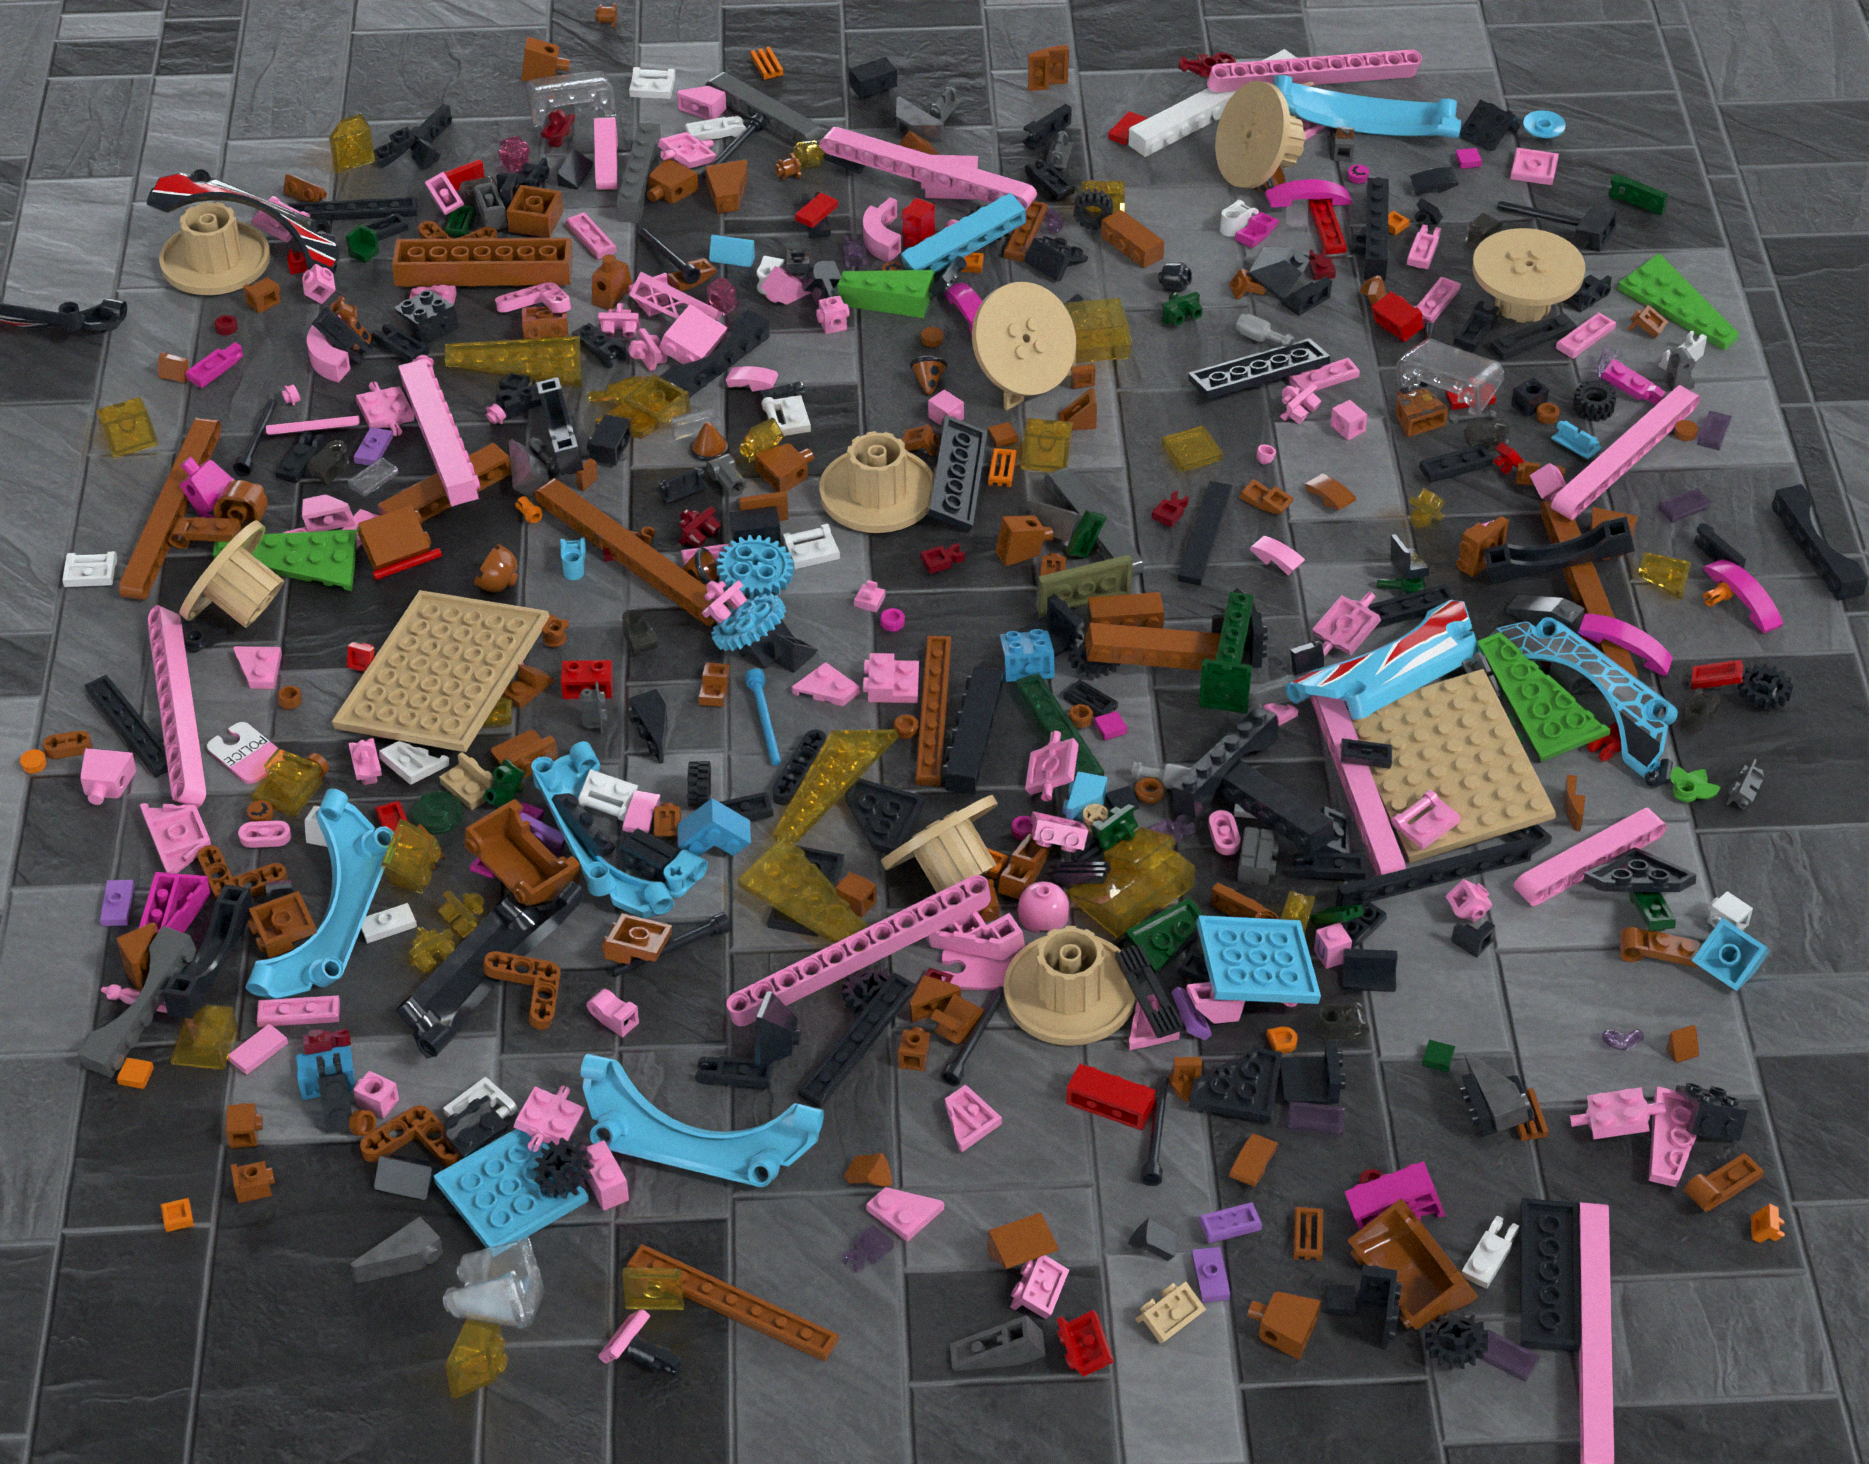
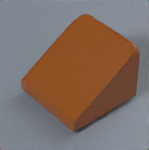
[1666,1025,1699,1063]

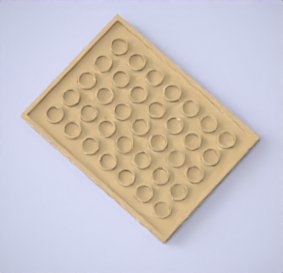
[332,590,550,752]
[1347,669,1556,863]

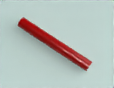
[372,548,442,581]

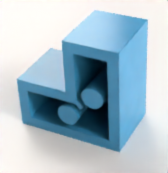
[678,798,751,856]

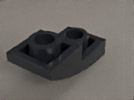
[372,126,415,168]
[1410,167,1459,196]
[1341,900,1387,947]

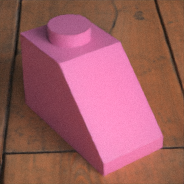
[677,86,726,120]
[425,172,464,215]
[761,266,811,305]
[302,494,355,532]
[1186,982,1245,1024]

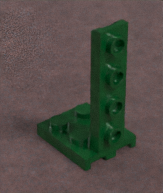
[1198,592,1254,714]

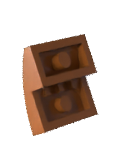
[1028,45,1069,91]

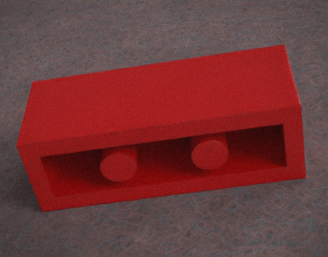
[1066,1063,1156,1131]

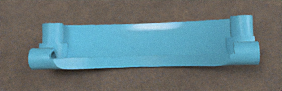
[1273,75,1461,138]

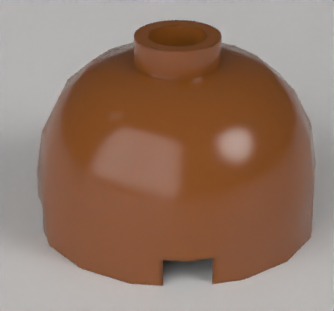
[474,544,519,593]

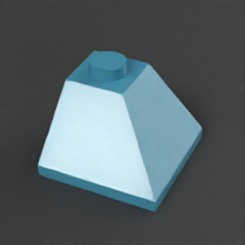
[1692,917,1770,991]

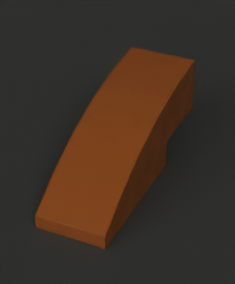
[998,832,1053,899]

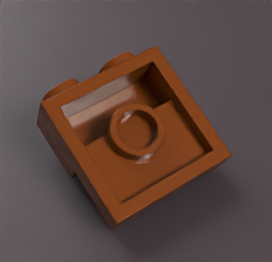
[522,306,568,341]
[1456,516,1509,578]
[247,891,317,958]
[601,913,672,965]

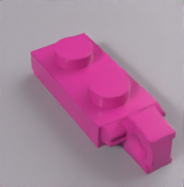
[185,342,243,388]
[1601,359,1666,405]

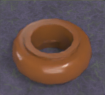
[1134,777,1165,804]

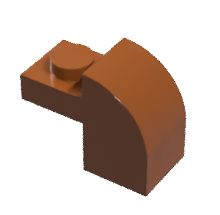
[931,994,984,1044]

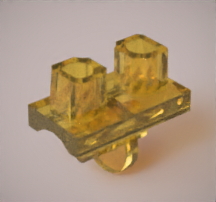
[1408,488,1446,529]
[437,890,484,938]
[1281,891,1315,935]
[407,927,456,973]

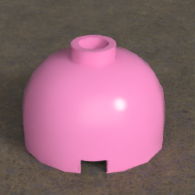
[1017,881,1070,933]

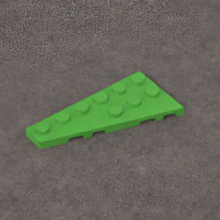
[1618,253,1739,350]
[213,529,358,591]
[1477,632,1610,762]

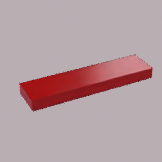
[1306,199,1347,255]

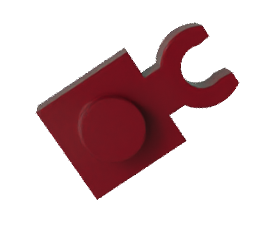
[1309,248,1336,280]
[1151,491,1189,528]
[920,543,965,574]
[303,1029,351,1055]

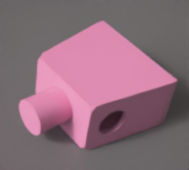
[81,748,137,805]

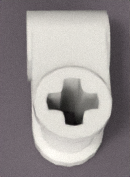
[1220,200,1259,237]
[757,256,787,295]

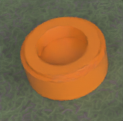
[20,749,47,774]

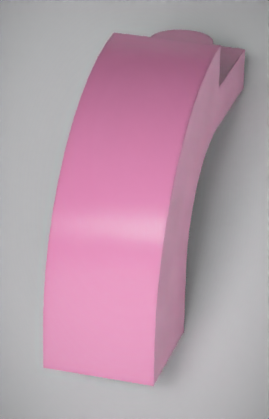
[863,197,901,262]
[307,315,350,383]

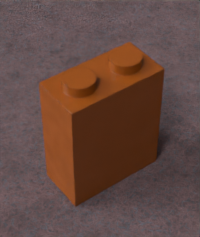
[356,504,431,571]

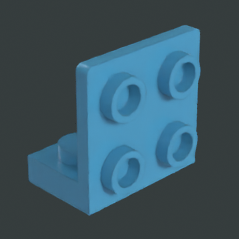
[1000,629,1055,682]
[296,1046,356,1100]

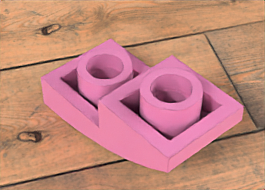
[726,366,779,391]
[1250,536,1305,576]
[622,791,660,834]

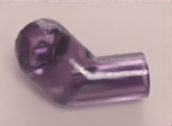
[1602,1029,1644,1051]

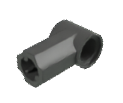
[706,454,746,497]

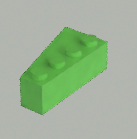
[838,270,934,318]

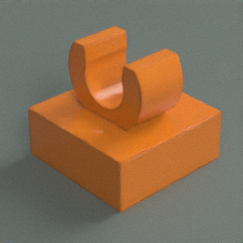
[1751,1203,1785,1243]

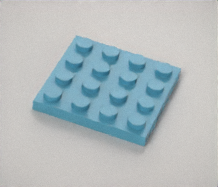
[1196,915,1321,1004]
[433,1129,589,1257]

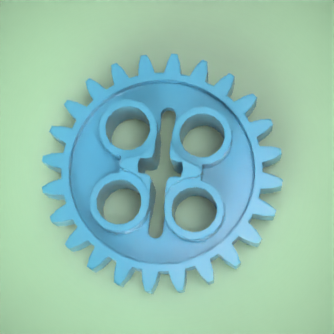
[716,535,794,600]
[711,594,786,651]

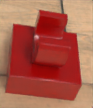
[286,249,308,275]
[1493,442,1524,474]
[347,642,374,672]

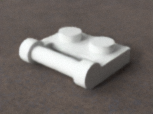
[629,67,675,99]
[761,395,811,437]
[782,523,840,569]
[63,551,117,587]
[578,769,638,821]
[443,1077,518,1119]

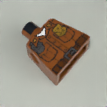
[1395,387,1448,437]

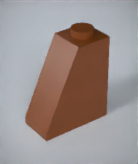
[705,159,748,214]

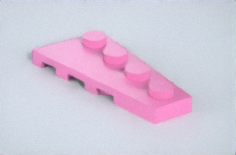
[1649,1086,1696,1187]

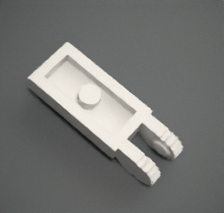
[685,116,746,141]
[1461,1216,1519,1289]

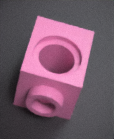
[1330,400,1368,440]
[1530,463,1567,501]
[353,1071,399,1119]

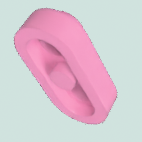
[1208,810,1241,855]
[238,821,291,848]

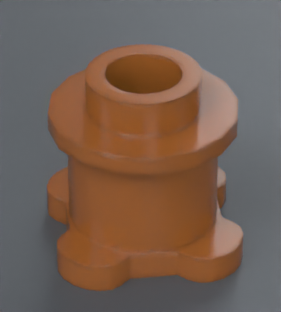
[595,3,617,27]
[775,153,801,180]
[329,296,358,322]
[542,615,569,647]

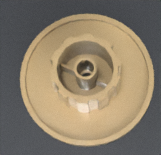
[1215,81,1306,189]
[159,202,270,295]
[1472,228,1585,323]
[972,282,1076,396]
[819,431,933,533]
[179,520,284,628]
[881,795,998,893]
[1004,926,1137,1046]

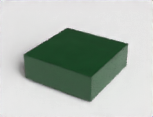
[1422,1040,1455,1072]

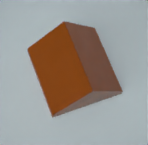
[736,491,788,521]
[116,923,158,991]
[987,1212,1059,1269]

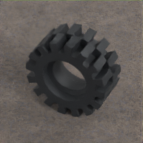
[1073,188,1114,230]
[1573,381,1617,422]
[687,761,711,807]

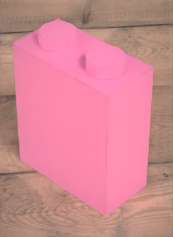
[921,155,978,199]
[659,304,727,364]

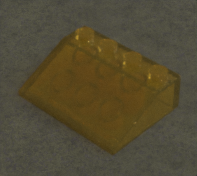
[1063,298,1132,363]
[1065,840,1195,938]

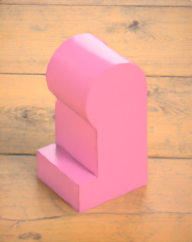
[587,989,639,1038]

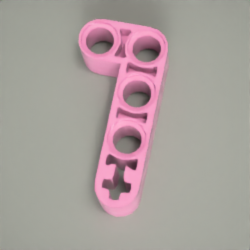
[594,117,618,190]

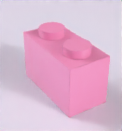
[586,1140,629,1211]

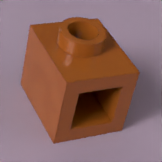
[835,872,877,918]
[226,1103,263,1148]

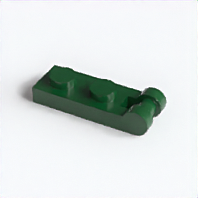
[1608,174,1668,215]
[1629,892,1676,931]

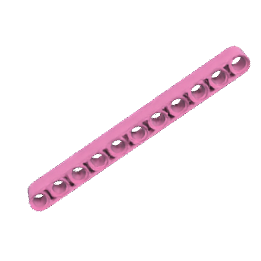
[1207,50,1422,92]
[820,127,1037,211]
[1551,385,1700,520]
[147,605,206,808]
[1310,695,1406,876]
[727,875,991,1026]
[1578,1202,1614,1464]

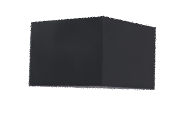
[774,634,818,673]

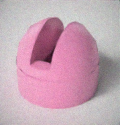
[1256,444,1276,464]

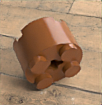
[214,480,268,533]

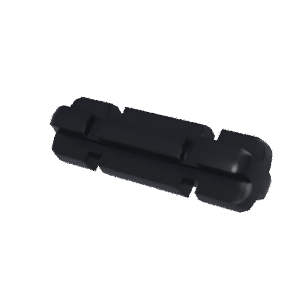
[761,381,805,400]

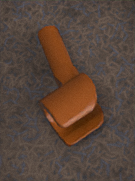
[628,527,655,545]

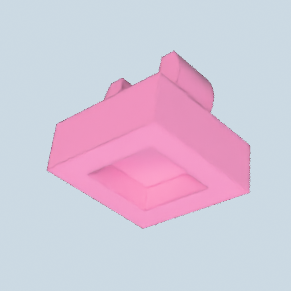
[854,580,885,612]

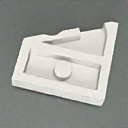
[379,741,449,785]

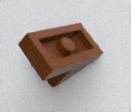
[502,664,554,709]

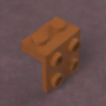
[491,730,558,779]

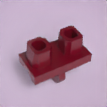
[541,110,575,148]
[678,506,721,548]

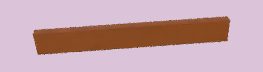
[916,636,951,786]
[627,1244,839,1362]

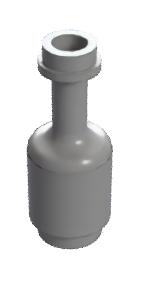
[1236,314,1294,346]
[1131,762,1192,789]

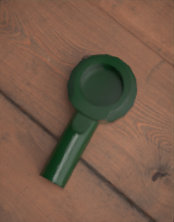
[1376,577,1425,594]

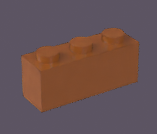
[1101,210,1164,268]
[1087,592,1164,629]

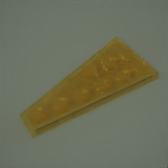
[445,336,582,387]
[772,729,899,843]
[738,832,869,952]

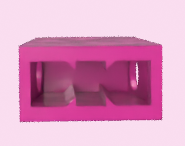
[180,457,234,517]

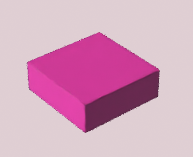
[1455,148,1482,169]
[1094,711,1127,740]

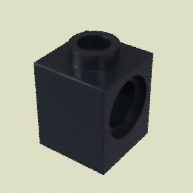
[1511,377,1549,417]

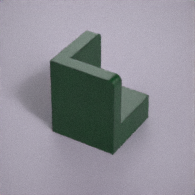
[346,224,379,263]

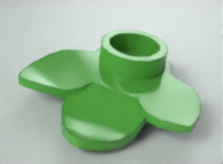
[1670,766,1720,802]

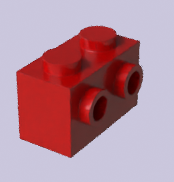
[901,198,935,248]
[1371,291,1424,342]
[561,660,613,699]

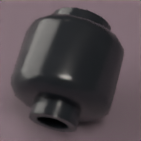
[1158,262,1192,291]

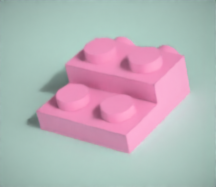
[863,653,919,703]
[1030,811,1088,852]

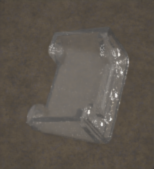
[525,70,616,126]
[1396,339,1504,417]
[443,1237,544,1329]

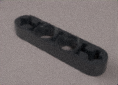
[772,729,827,805]

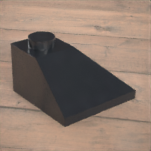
[1247,247,1310,301]
[754,991,802,1065]

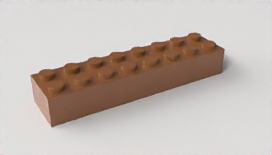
[392,238,573,287]

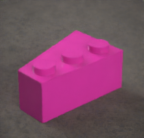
[139,872,211,933]
[1345,1161,1446,1230]

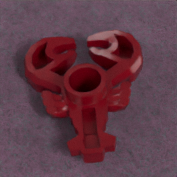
[1178,52,1236,79]

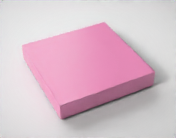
[1510,148,1559,185]

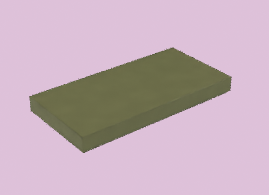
[1038,555,1132,616]

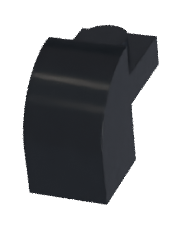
[802,261,841,309]

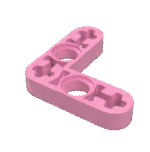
[495,282,571,313]

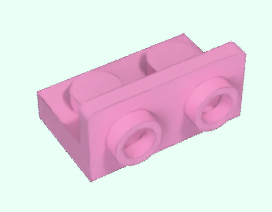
[1010,1255,1069,1319]

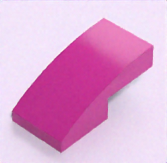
[1234,212,1279,248]

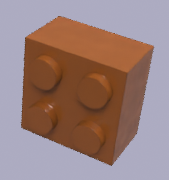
[507,185,563,238]

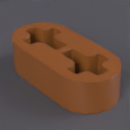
[42,730,93,759]

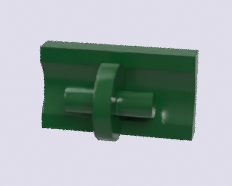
[1161,291,1203,326]
[483,759,525,808]
[1091,804,1138,851]

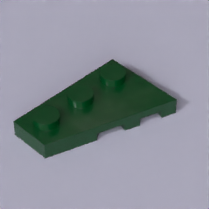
[1124,897,1204,974]

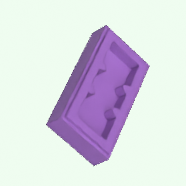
[354,427,393,467]
[520,812,566,857]
[100,880,135,926]
[1171,987,1212,1040]
[1199,1202,1262,1244]
[1191,1247,1230,1303]

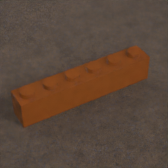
[378,442,512,522]
[1084,623,1221,670]

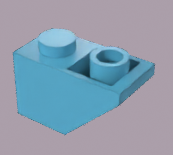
[1062,772,1107,821]

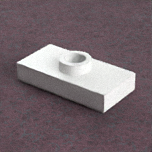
[361,903,417,943]

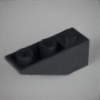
[627,689,668,764]

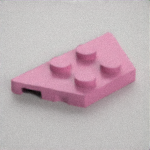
[140,803,211,874]

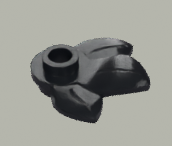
[181,616,228,651]

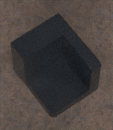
[1451,920,1495,957]

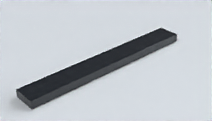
[1336,837,1533,907]

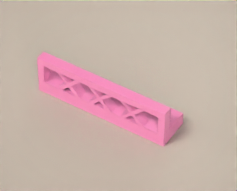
[629,272,723,321]

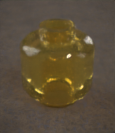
[792,140,825,169]

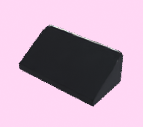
[557,149,593,189]

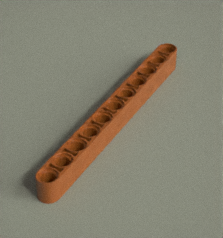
[119,418,221,600]
[534,478,729,626]
[1540,500,1638,679]

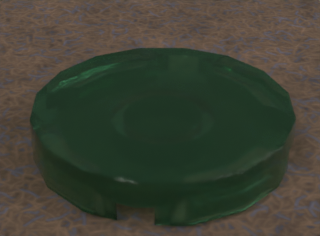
[412,791,463,834]

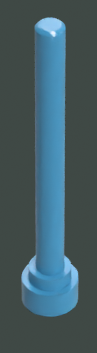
[745,668,781,766]

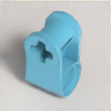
[560,538,586,580]
[664,850,708,898]

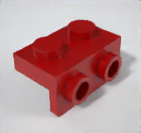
[1057,1310,1114,1377]

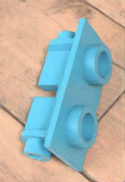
[1551,421,1602,460]

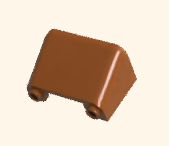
[464,799,581,906]
[1348,1198,1479,1330]

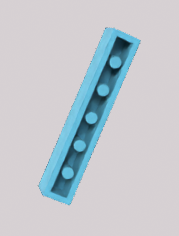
[901,193,1026,274]

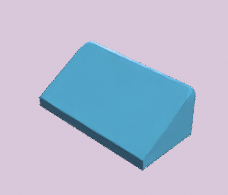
[709,235,755,267]

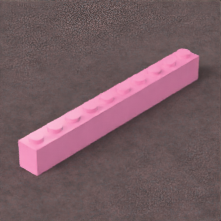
[398,359,480,506]

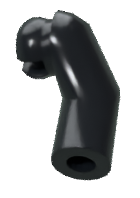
[1645,759,1673,788]

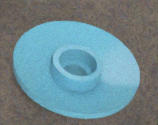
[1523,110,1566,138]

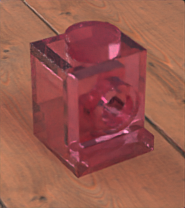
[707,278,739,316]

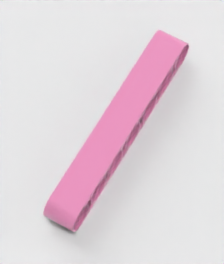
[1514,808,1667,906]

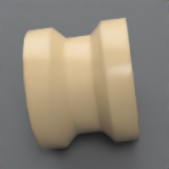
[1082,804,1108,836]

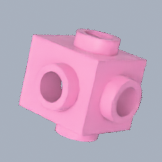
[302,264,335,304]
[816,296,850,334]
[1445,879,1493,923]

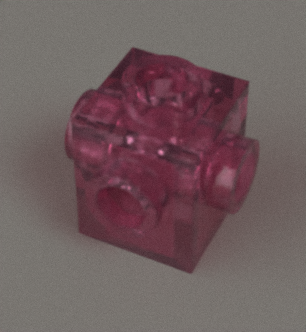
[498,135,531,173]

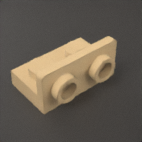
[439,752,494,810]
[1135,1281,1206,1344]

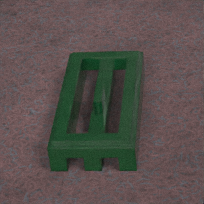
[444,205,476,239]
[1065,510,1107,558]
[1309,905,1364,925]

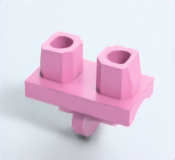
[598,303,640,338]
[628,328,668,371]
[1280,383,1322,424]
[701,580,747,623]
[348,738,382,785]

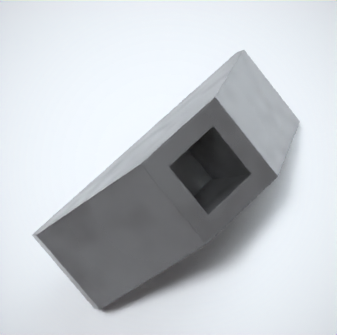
[896,96,944,142]

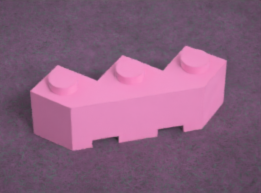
[925,912,1025,961]

